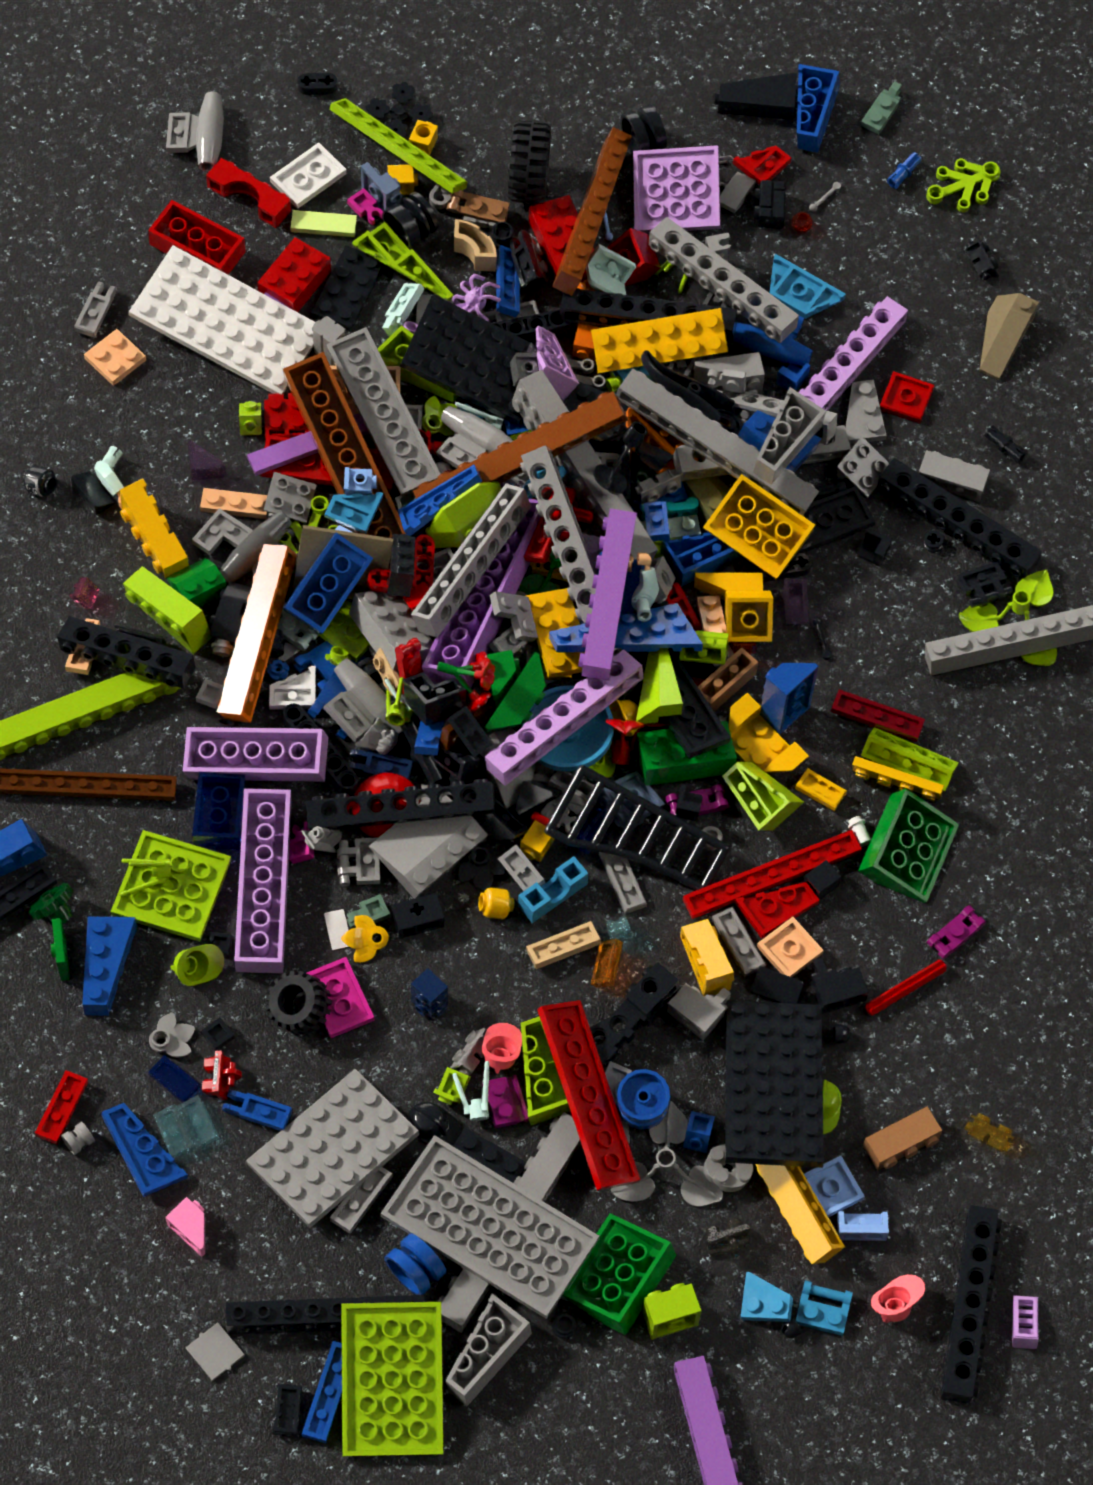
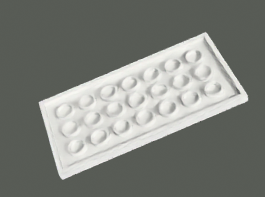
[129,245,315,394]

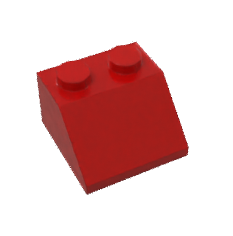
[607,228,661,286]

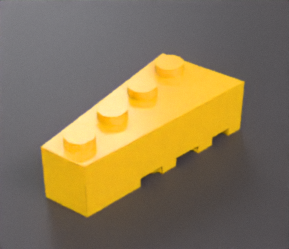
[119,478,189,580]

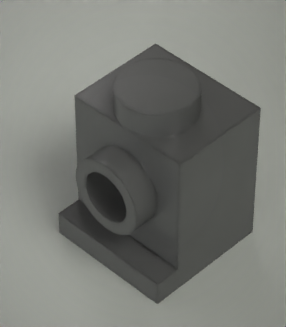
[510,353,538,386]

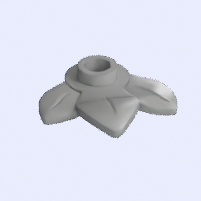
[149,1013,195,1058]

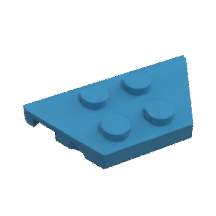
[769,254,846,319]

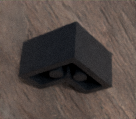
[403,672,467,726]

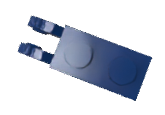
[222,1090,293,1131]

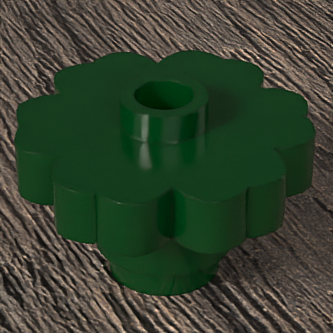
[29,883,73,924]

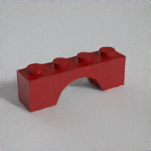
[206,158,291,228]

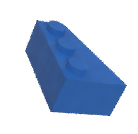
[738,410,822,472]
[660,532,741,587]

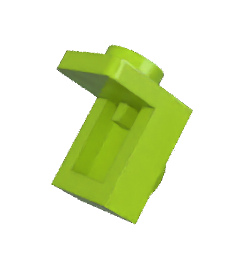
[239,401,262,435]
[433,1067,471,1105]

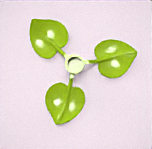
[959,570,1057,666]

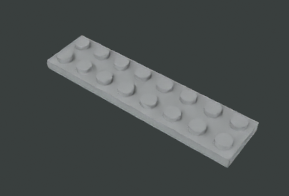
[326,327,440,497]

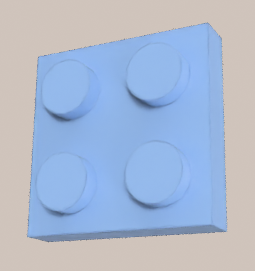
[804,1156,865,1217]

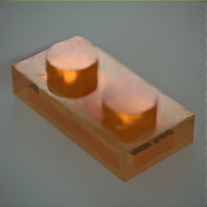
[591,939,623,988]

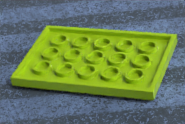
[341,1302,443,1456]

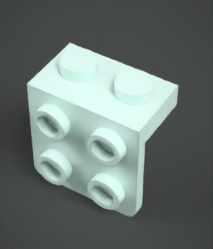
[586,244,636,295]

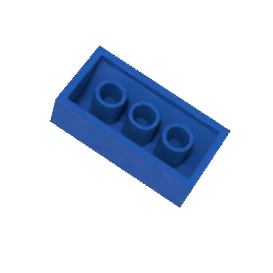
[760,663,818,735]

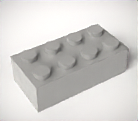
[349,590,433,673]

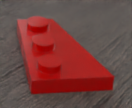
[735,882,820,939]

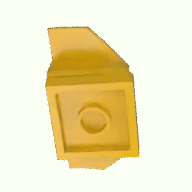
[729,693,809,773]

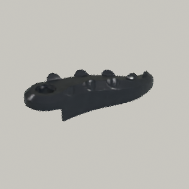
[641,350,742,435]

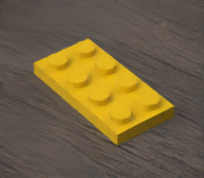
[526,588,585,679]
[852,756,944,802]

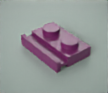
[482,1075,529,1129]

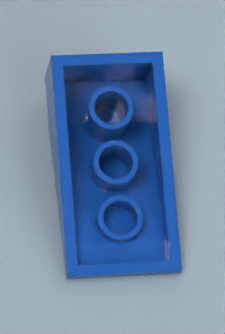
[282,532,373,634]

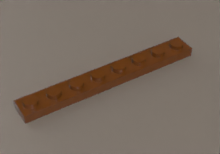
[0,768,177,801]

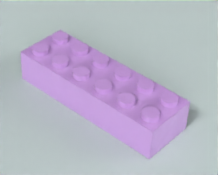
[183,727,328,782]

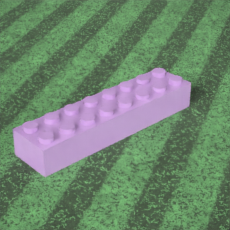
[234,789,292,973]

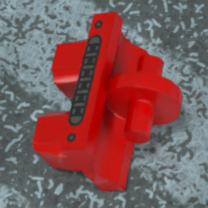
[202,1051,242,1100]

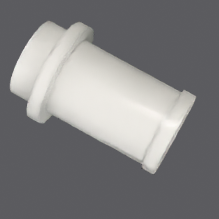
[848,816,871,847]

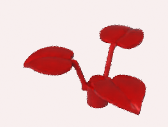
[606,718,668,765]

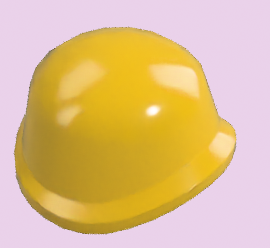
[609,699,639,737]

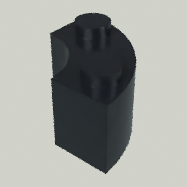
[209,582,252,643]

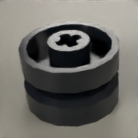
[620,104,667,155]

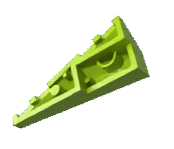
[352,222,453,301]
[636,648,683,724]

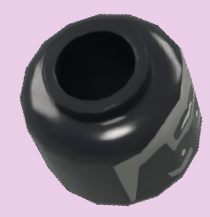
[23,465,57,497]

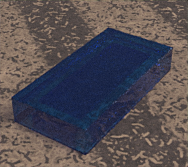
[148,1055,200,1104]

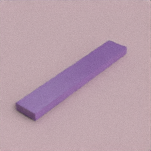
[247,413,369,476]

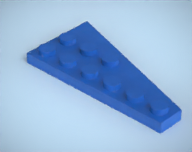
[549,603,703,652]

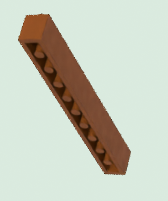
[552,127,632,296]
[413,392,628,499]

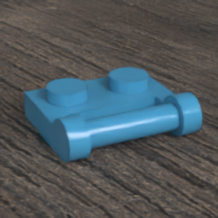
[795,1280,853,1336]

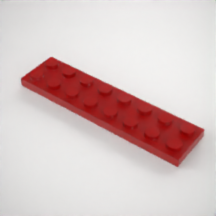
[537,1000,640,1191]

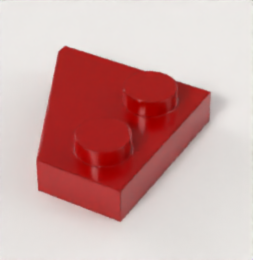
[732,145,792,185]

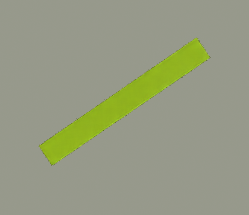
[329,98,468,194]

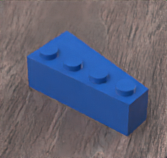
[797,64,840,153]
[0,819,48,877]
[82,917,137,1016]

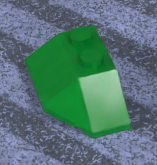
[484,652,546,733]

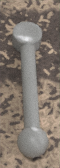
[809,182,841,212]

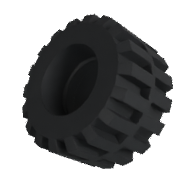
[266,971,332,1035]

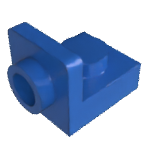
[683,1111,715,1153]

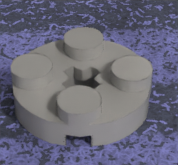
[704,1144,753,1192]

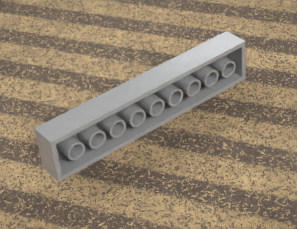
[512,370,658,560]

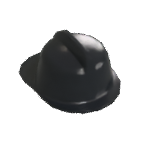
[407,1102,460,1146]

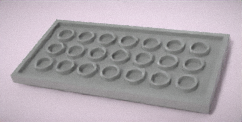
[381,1135,599,1319]

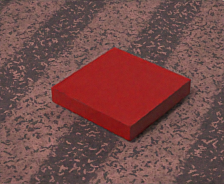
[880,371,935,424]

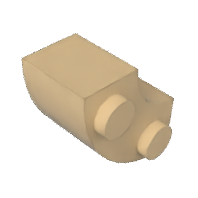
[454,219,497,271]

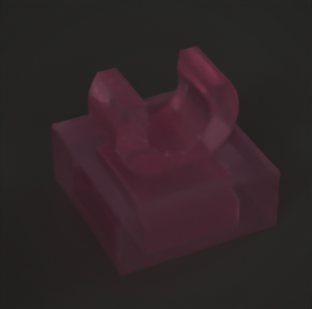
[69,577,100,608]

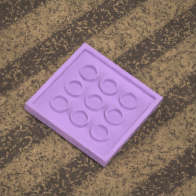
[633,146,721,233]

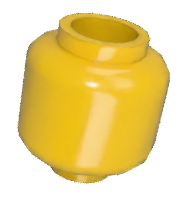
[478,888,514,919]

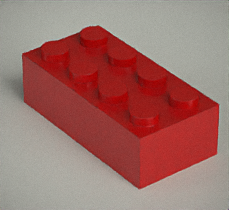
[529,195,594,282]
[148,200,246,275]

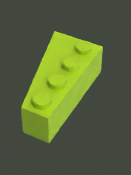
[521,1017,571,1125]

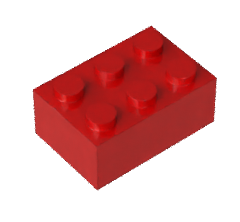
[257,237,331,312]

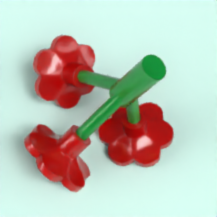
[436,651,495,712]

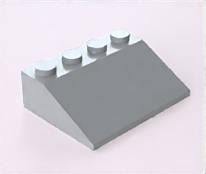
[369,795,488,899]

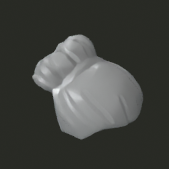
[355,717,398,755]

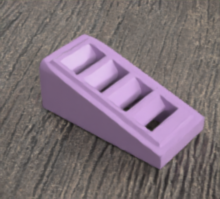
[1012,1296,1039,1349]

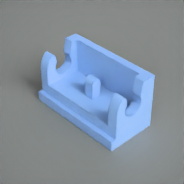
[837,1211,889,1241]

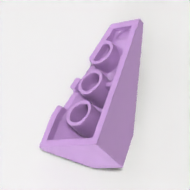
[536,325,579,402]

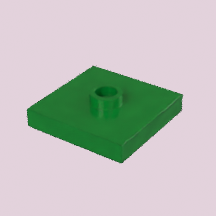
[51,918,70,981]

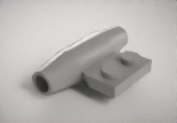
[166,92,224,172]
[436,406,514,469]
[323,658,403,741]

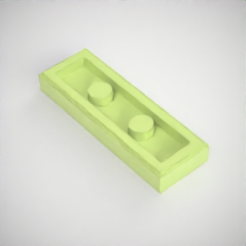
[290,210,357,237]

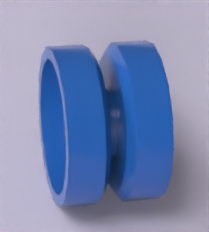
[616,1069,670,1130]
[384,1233,446,1295]

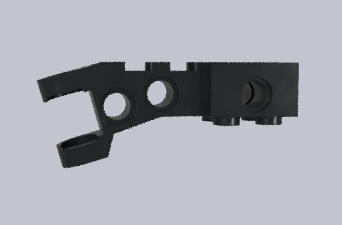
[590,962,680,1068]

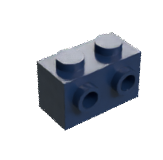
[411,968,448,1020]

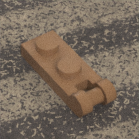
[446,190,510,223]

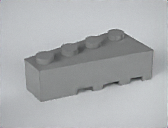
[753,387,826,485]
[446,1294,532,1406]

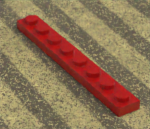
[683,830,862,919]

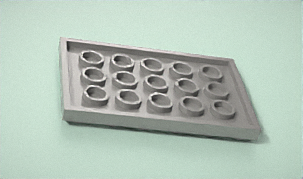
[246,1069,419,1228]

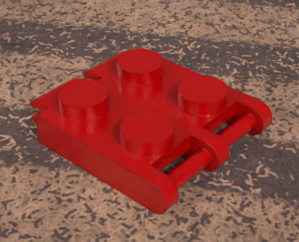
[264,393,309,440]

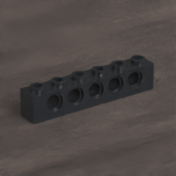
[57,616,196,689]

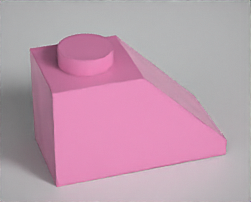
[166,1197,205,1257]

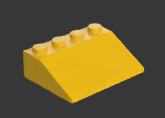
[703,474,815,579]

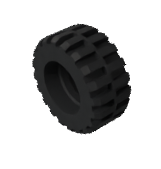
[508,120,551,204]

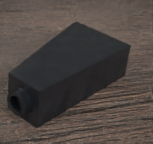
[714,73,797,120]

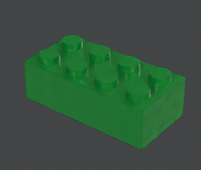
[635,721,737,786]

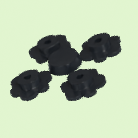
[366,82,433,138]

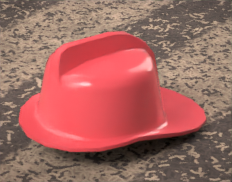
[482,1023,522,1074]
[871,1274,925,1323]

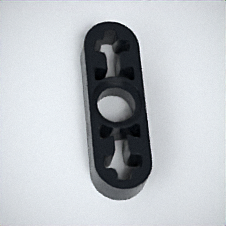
[747,553,812,582]

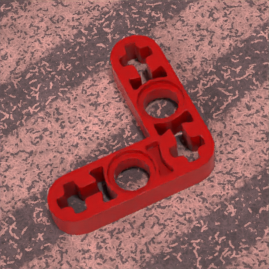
[366,535,435,593]

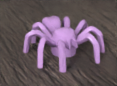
[452,274,501,322]

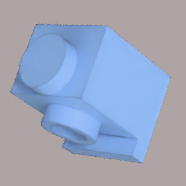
[344,467,377,496]

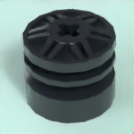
[382,192,439,248]

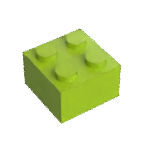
[642,1283,701,1340]

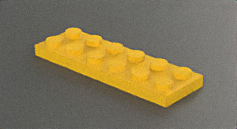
[591,308,728,373]

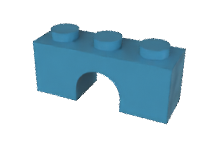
[518,856,588,923]

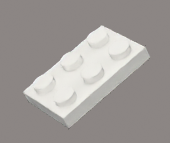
[270,143,347,209]

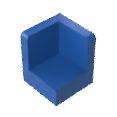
[776,363,810,391]

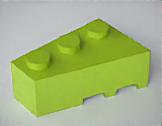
[722,762,804,831]

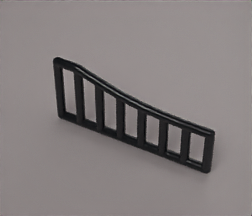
[544,765,730,890]

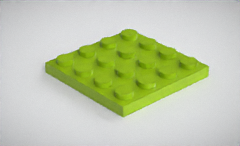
[111,830,232,942]

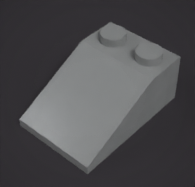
[693,352,765,395]

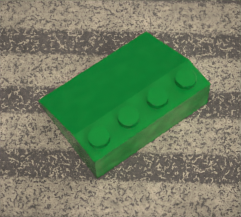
[858,788,959,903]
[562,1213,677,1335]

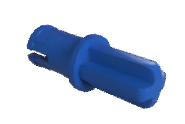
[887,152,922,189]

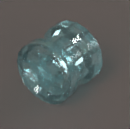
[606,916,632,943]

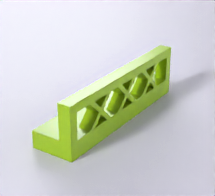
[861,727,959,791]

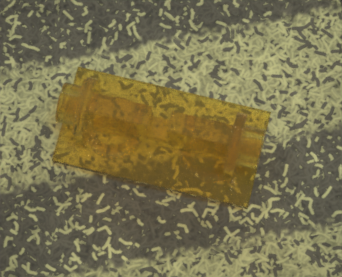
[964,1112,1015,1152]

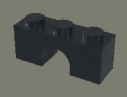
[387,534,415,597]

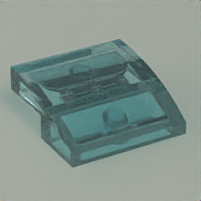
[153,1095,219,1158]

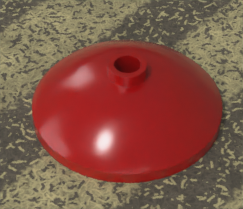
[352,773,421,838]

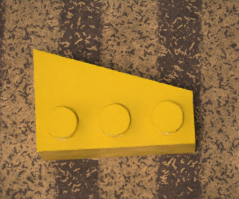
[680,919,734,997]

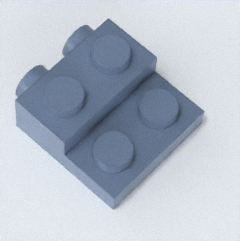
[361,162,403,212]
[599,771,665,829]

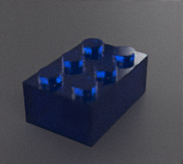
[192,772,247,850]

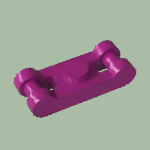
[666,784,729,815]
[926,905,986,959]

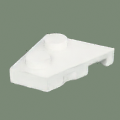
[269,666,316,710]

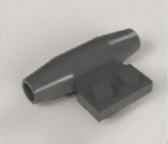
[219,511,298,585]

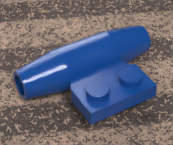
[733,316,813,366]

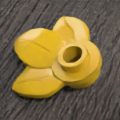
[341,915,389,963]

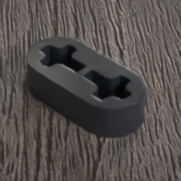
[297,73,337,95]

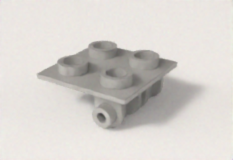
[836,436,889,497]
[263,472,316,523]

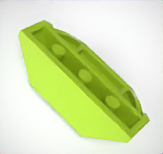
[425,481,501,548]

